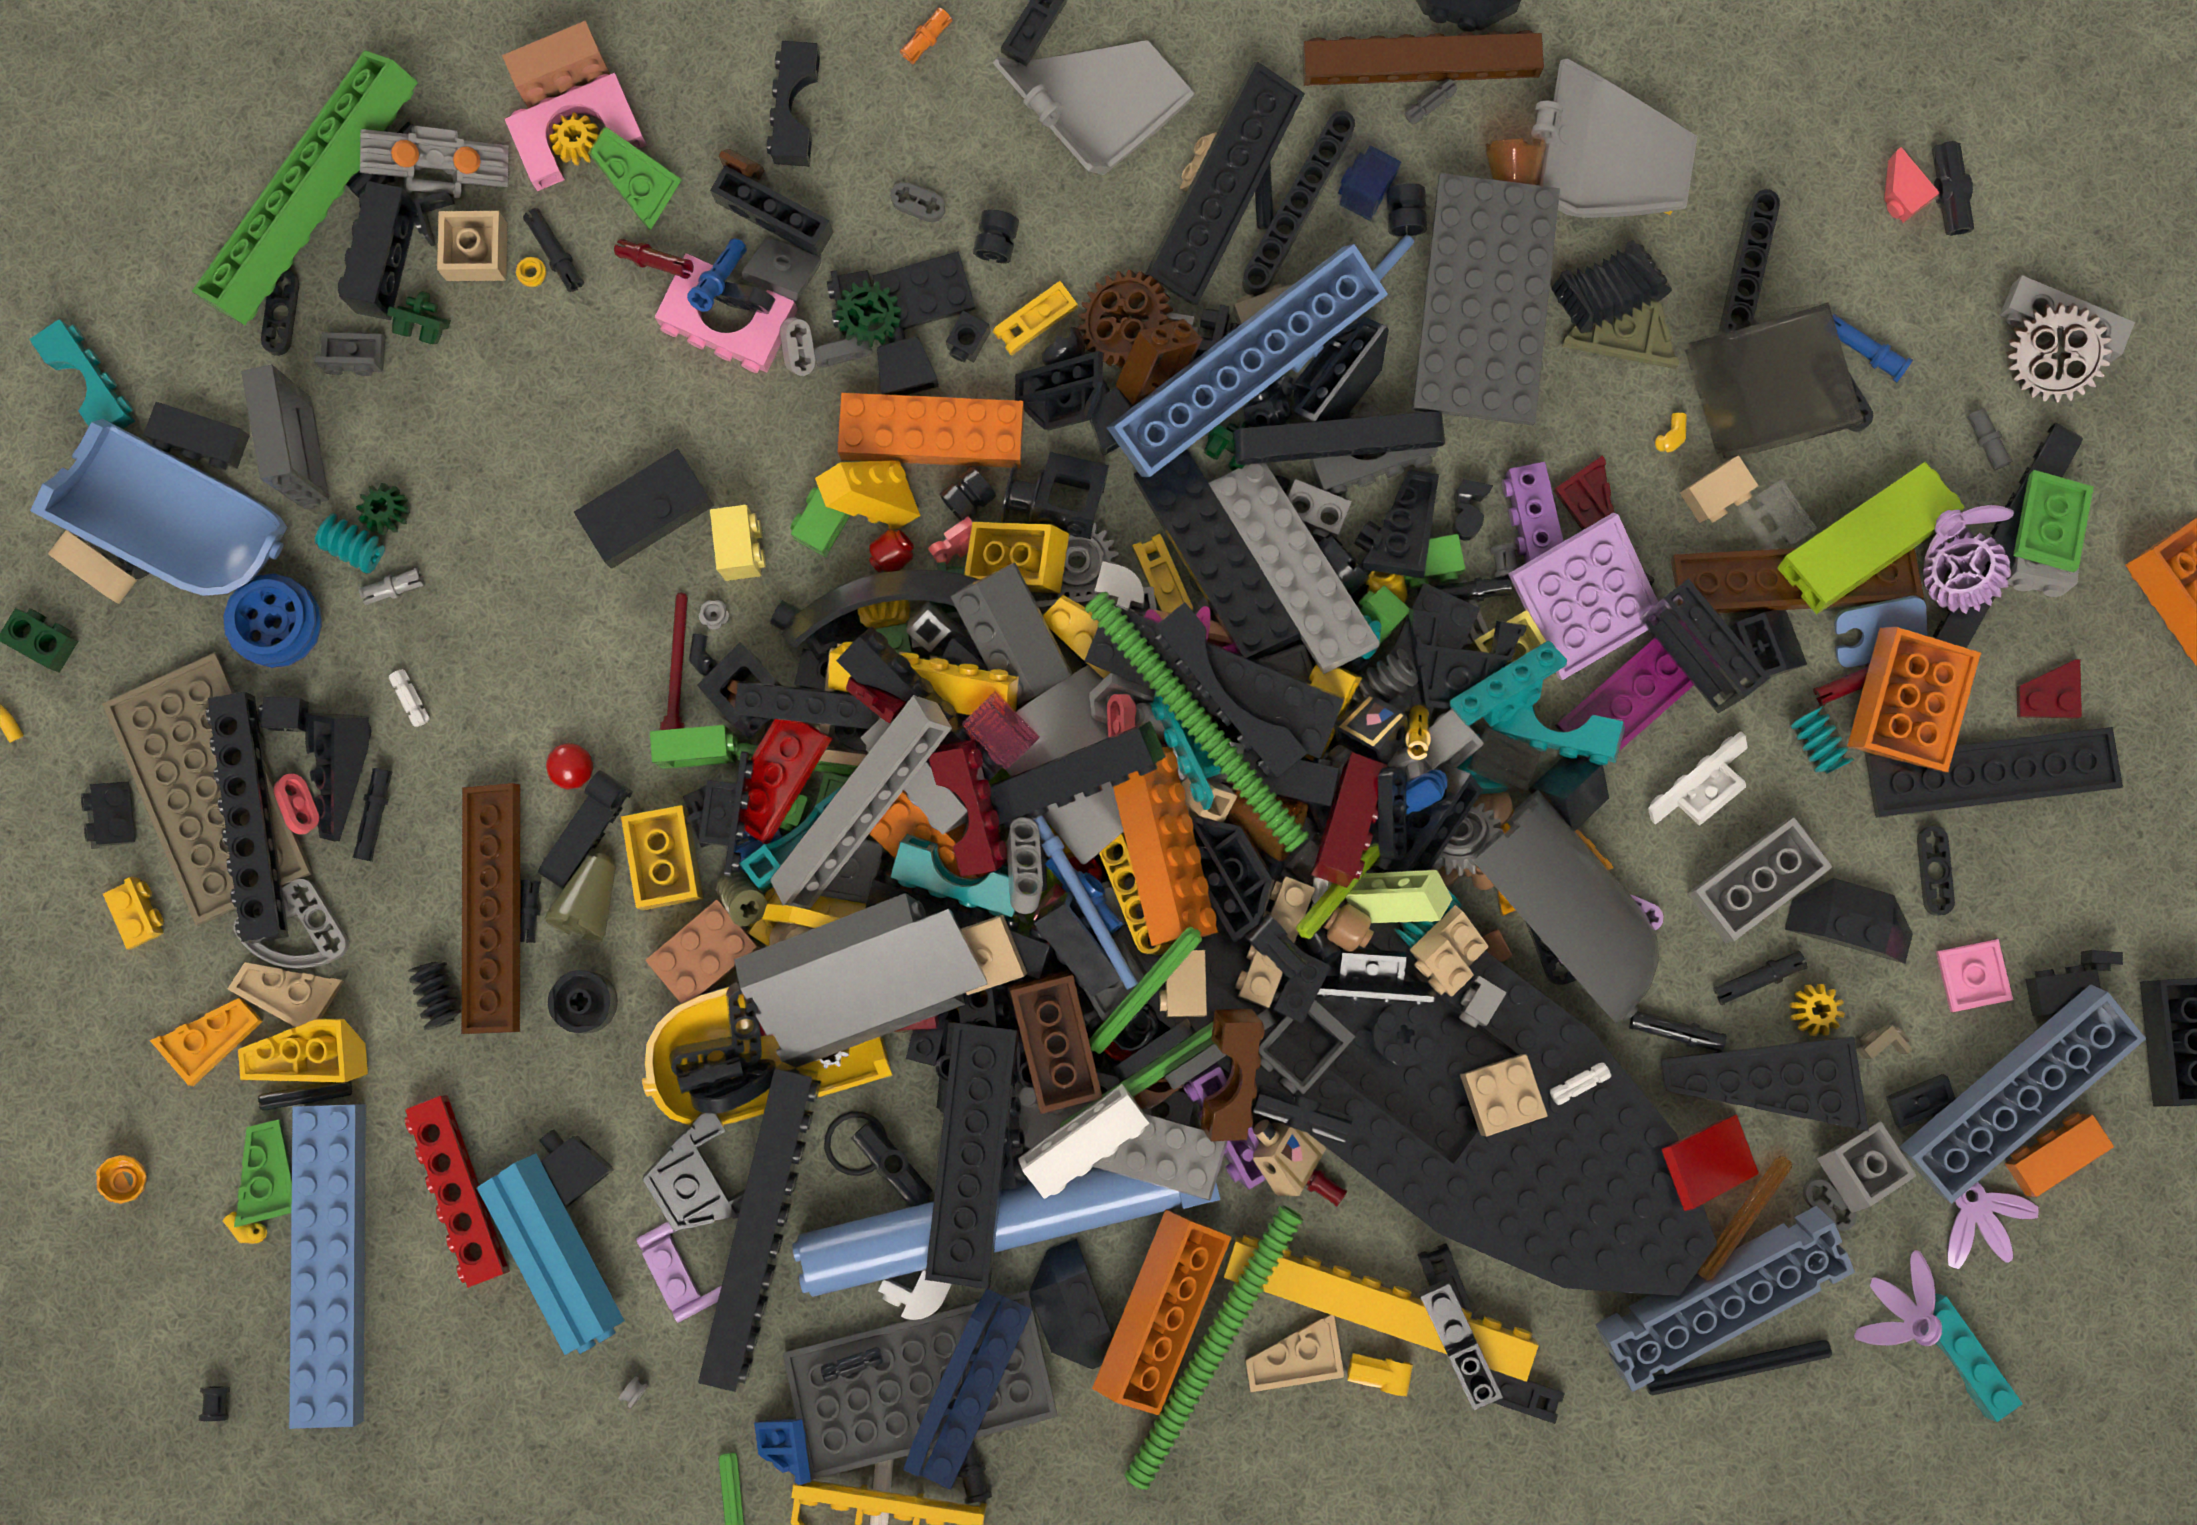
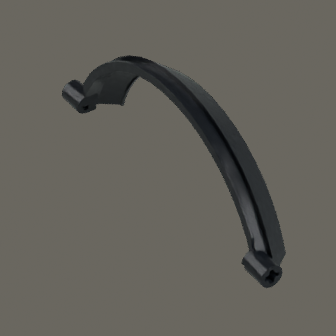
[770,569,1085,674]

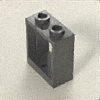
[1259,1000,1355,1094]

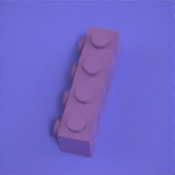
[1502,462,1564,564]
[1183,1063,1266,1190]

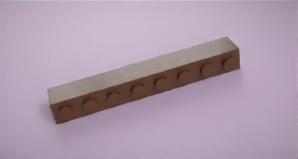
[1302,30,1544,86]

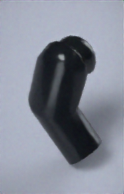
[689,634,718,676]

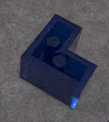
[1338,145,1401,221]

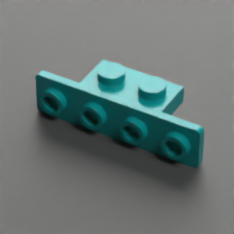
[1450,641,1567,726]
[1151,691,1221,810]

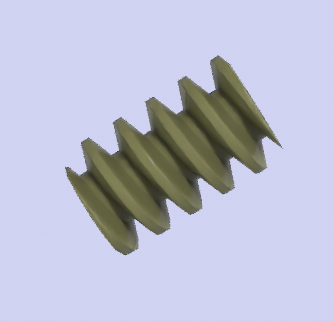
[716,871,767,927]

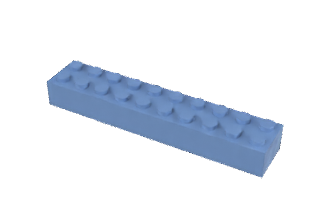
[1106,244,1388,477]
[289,1104,366,1429]

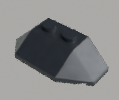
[1416,0,1521,32]
[1293,317,1389,422]
[1015,351,1103,431]
[1192,817,1275,942]
[1785,878,1913,964]
[1029,1238,1113,1369]

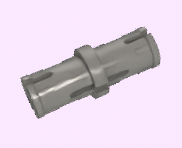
[359,568,424,606]

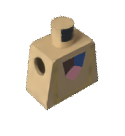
[1253,1120,1326,1196]

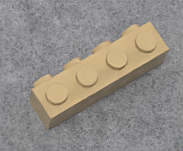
[1235,876,1315,1008]

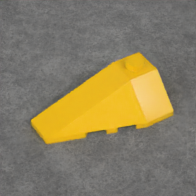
[238,1019,368,1082]

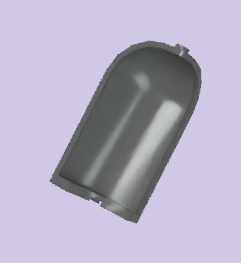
[1471,790,1660,1023]

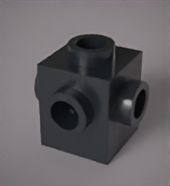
[1244,387,1292,427]

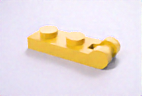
[993,281,1078,356]
[1132,533,1193,613]

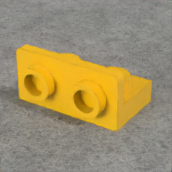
[103,877,164,950]

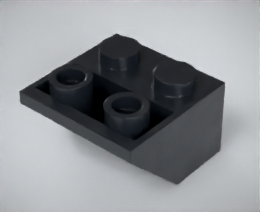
[1729,610,1807,678]

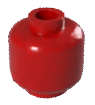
[869,529,914,573]

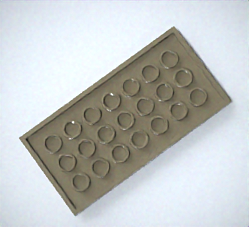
[102,653,313,926]

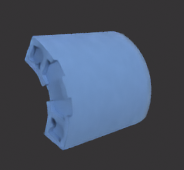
[30,419,287,596]

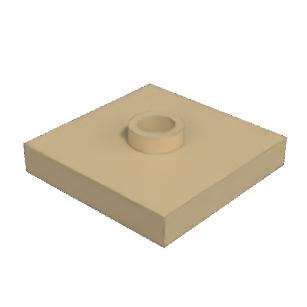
[961,915,1027,995]

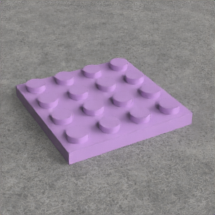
[1509,513,1659,680]

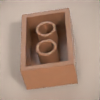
[502,21,610,109]
[645,899,761,1004]

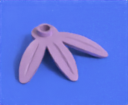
[1924,505,2014,569]
[1947,1182,2038,1269]
[1854,1250,1942,1346]

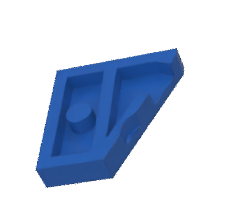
[754,1419,811,1485]

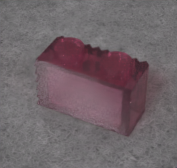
[962,691,1040,769]

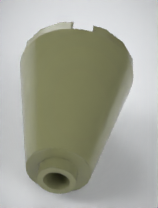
[545,853,616,942]

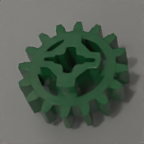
[835,280,901,347]

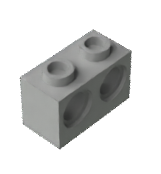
[1288,479,1351,540]

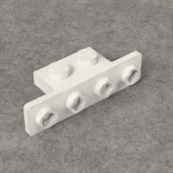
[1648,731,1748,826]

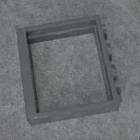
[241,364,329,509]

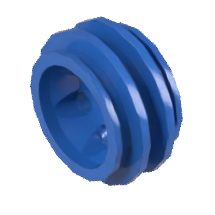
[223,574,322,668]

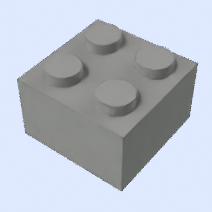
[1817,1121,1916,1213]

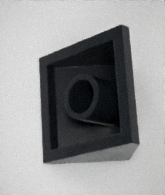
[1528,756,1609,831]

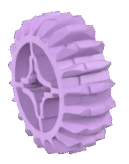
[1923,532,2011,614]

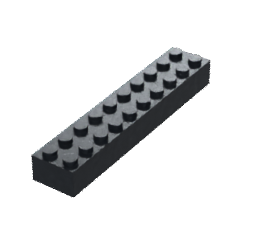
[698,1063,821,1392]

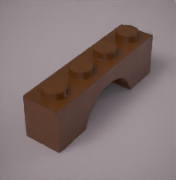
[1200,1009,1264,1142]

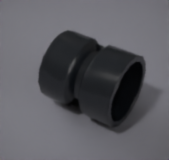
[1386,183,1427,236]
[973,209,1019,264]
[939,466,996,521]

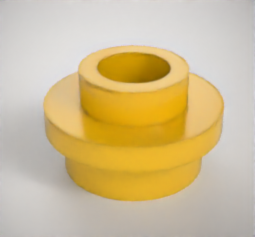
[516,257,547,287]

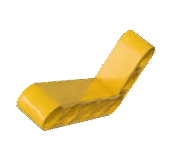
[1046,829,1171,955]

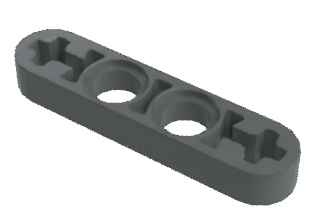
[1164,1008,1277,1090]

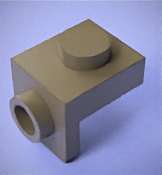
[1856,1025,1912,1059]

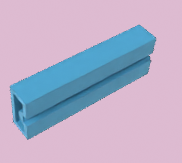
[477,1153,625,1355]

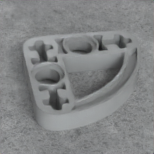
[233,879,349,969]

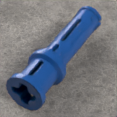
[687,238,747,312]
[1823,314,1913,383]

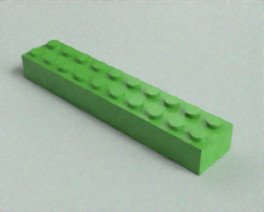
[192,50,418,325]

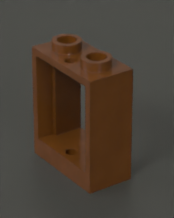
[1116,319,1202,405]

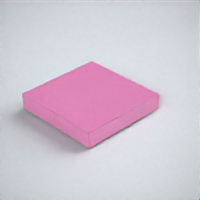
[1936,939,2013,1012]

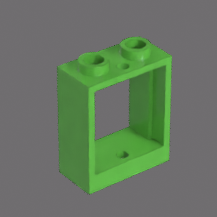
[650,725,740,769]

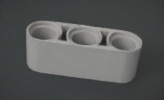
[1007,817,1043,914]

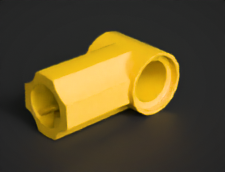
[1347,1353,1413,1397]

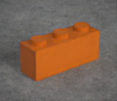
[2005,1112,2114,1197]

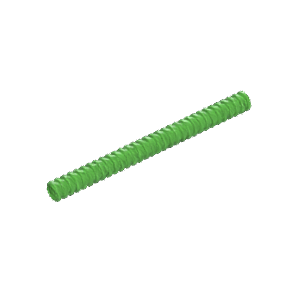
[1085,592,1309,852]
[1124,1205,1304,1490]

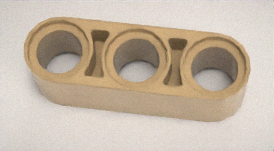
[48,530,138,604]

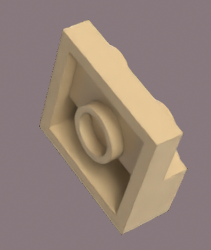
[1410,905,1489,997]

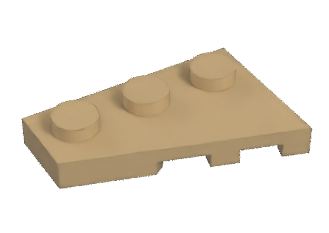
[228,962,344,1027]
[1245,1314,1344,1392]

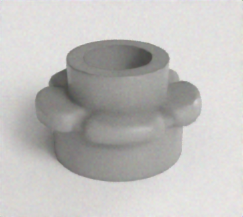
[699,600,729,630]

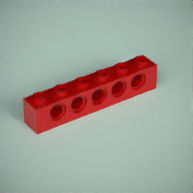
[404,1095,510,1288]

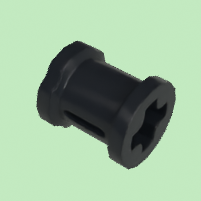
[199,1386,230,1421]

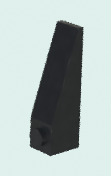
[305,713,371,842]

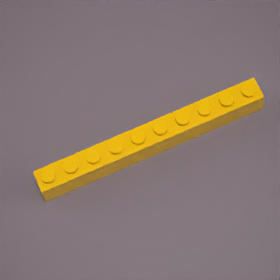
[1224,1235,1539,1382]

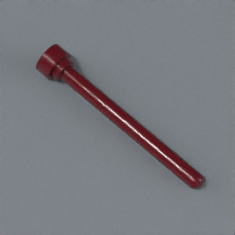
[660,592,688,730]

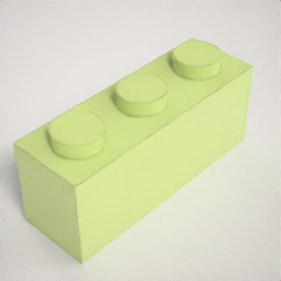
[1346,870,1452,923]

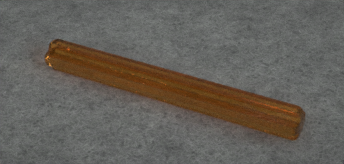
[1697,1156,1793,1281]

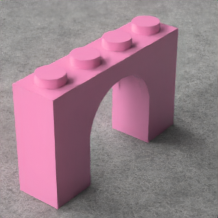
[505,73,646,191]
[655,254,798,373]

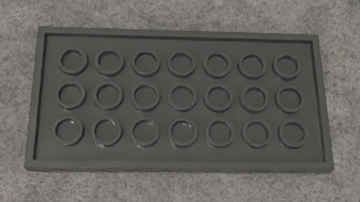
[1412,173,1560,426]
[783,1290,1058,1480]

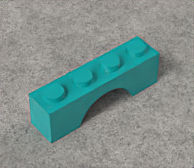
[29,319,135,429]
[1492,705,1625,765]
[739,787,841,893]
[891,834,1015,917]
[1927,1293,2023,1422]

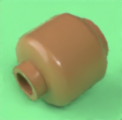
[1324,904,1374,952]

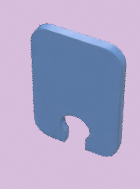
[1834,596,1927,667]

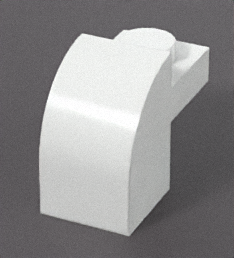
[1095,561,1144,611]
[878,1270,952,1320]

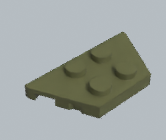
[1562,301,1679,369]

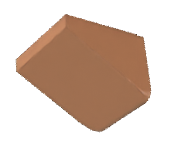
[1482,929,1513,962]

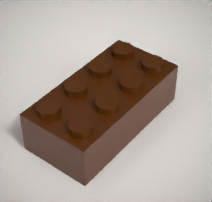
[1008,969,1103,1114]

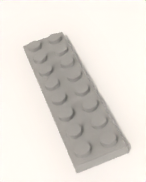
[1208,463,1379,674]
[1015,1082,1228,1201]

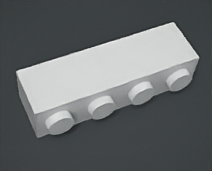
[1018,1084,1149,1199]

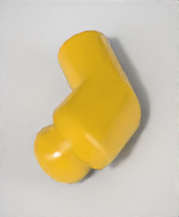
[1655,413,1687,453]
[0,705,24,743]
[222,1211,267,1244]

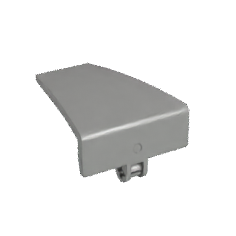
[992,40,1196,175]
[1531,58,1698,218]
[985,665,1124,864]

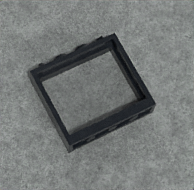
[1639,578,1771,713]

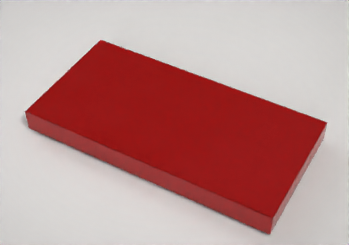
[736,719,832,844]
[1662,1114,1759,1211]

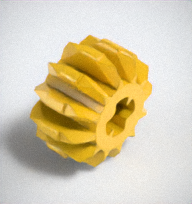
[549,112,599,166]
[858,600,910,629]
[1789,984,1845,1036]

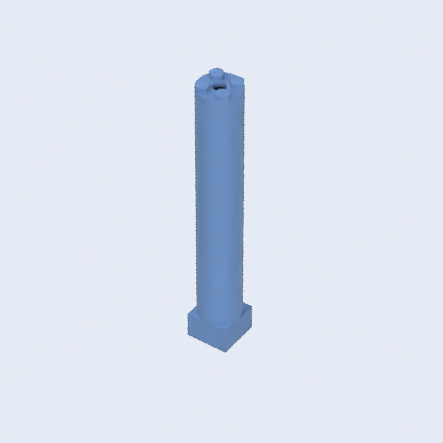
[792,1167,1220,1297]

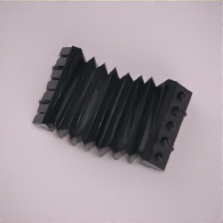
[1551,240,1672,333]

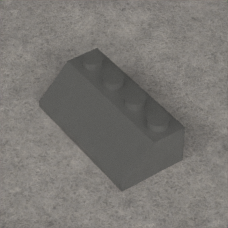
[950,562,1073,705]

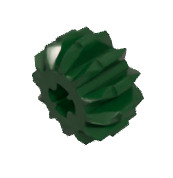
[356,483,410,535]

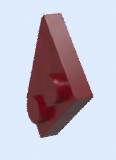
[1554,456,1615,530]
[2017,659,2082,719]
[846,676,907,724]

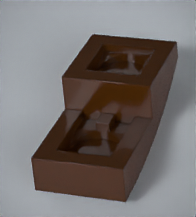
[719,149,765,180]

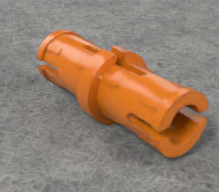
[900,7,952,64]

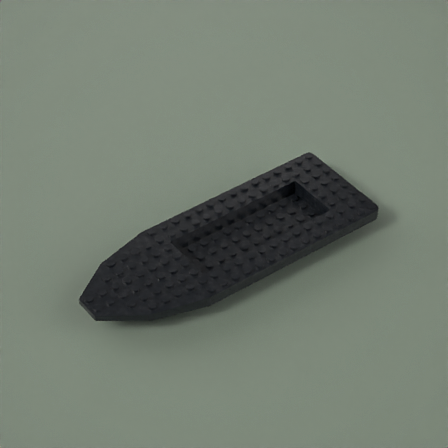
[1108,782,1717,1296]

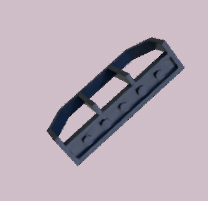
[903,1289,1033,1490]

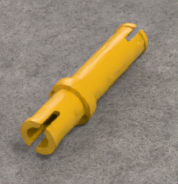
[1406,705,1431,760]

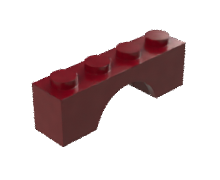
[929,740,1007,877]

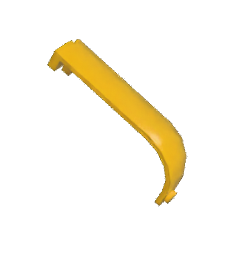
[642,987,892,1125]

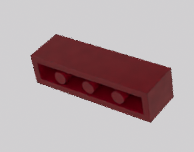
[1311,752,1387,888]

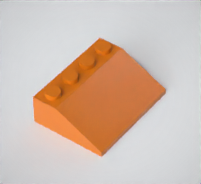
[2125,518,2197,666]
[1847,627,1981,772]

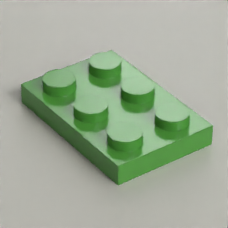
[2013,470,2094,573]

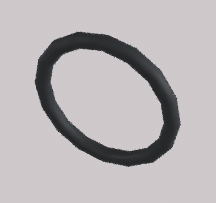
[824,1111,888,1176]

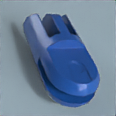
[1406,770,1448,815]

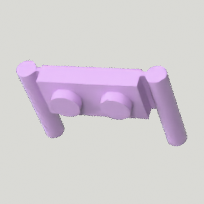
[636,1222,721,1323]

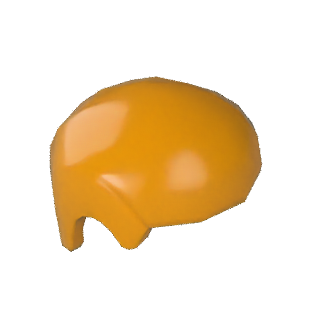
[96,1155,147,1204]

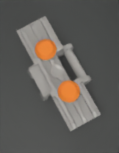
[360,126,509,198]

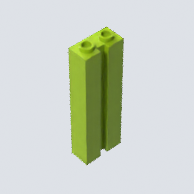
[1777,462,1965,615]

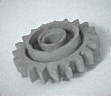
[1049,523,1119,599]
[1433,803,1503,876]

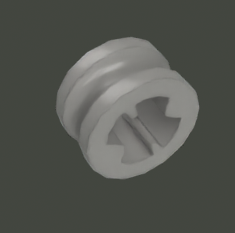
[618,1376,649,1409]

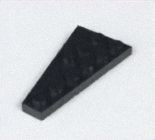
[1661,1036,1869,1132]

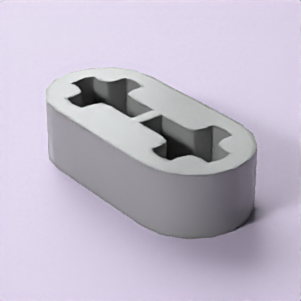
[780,317,815,376]

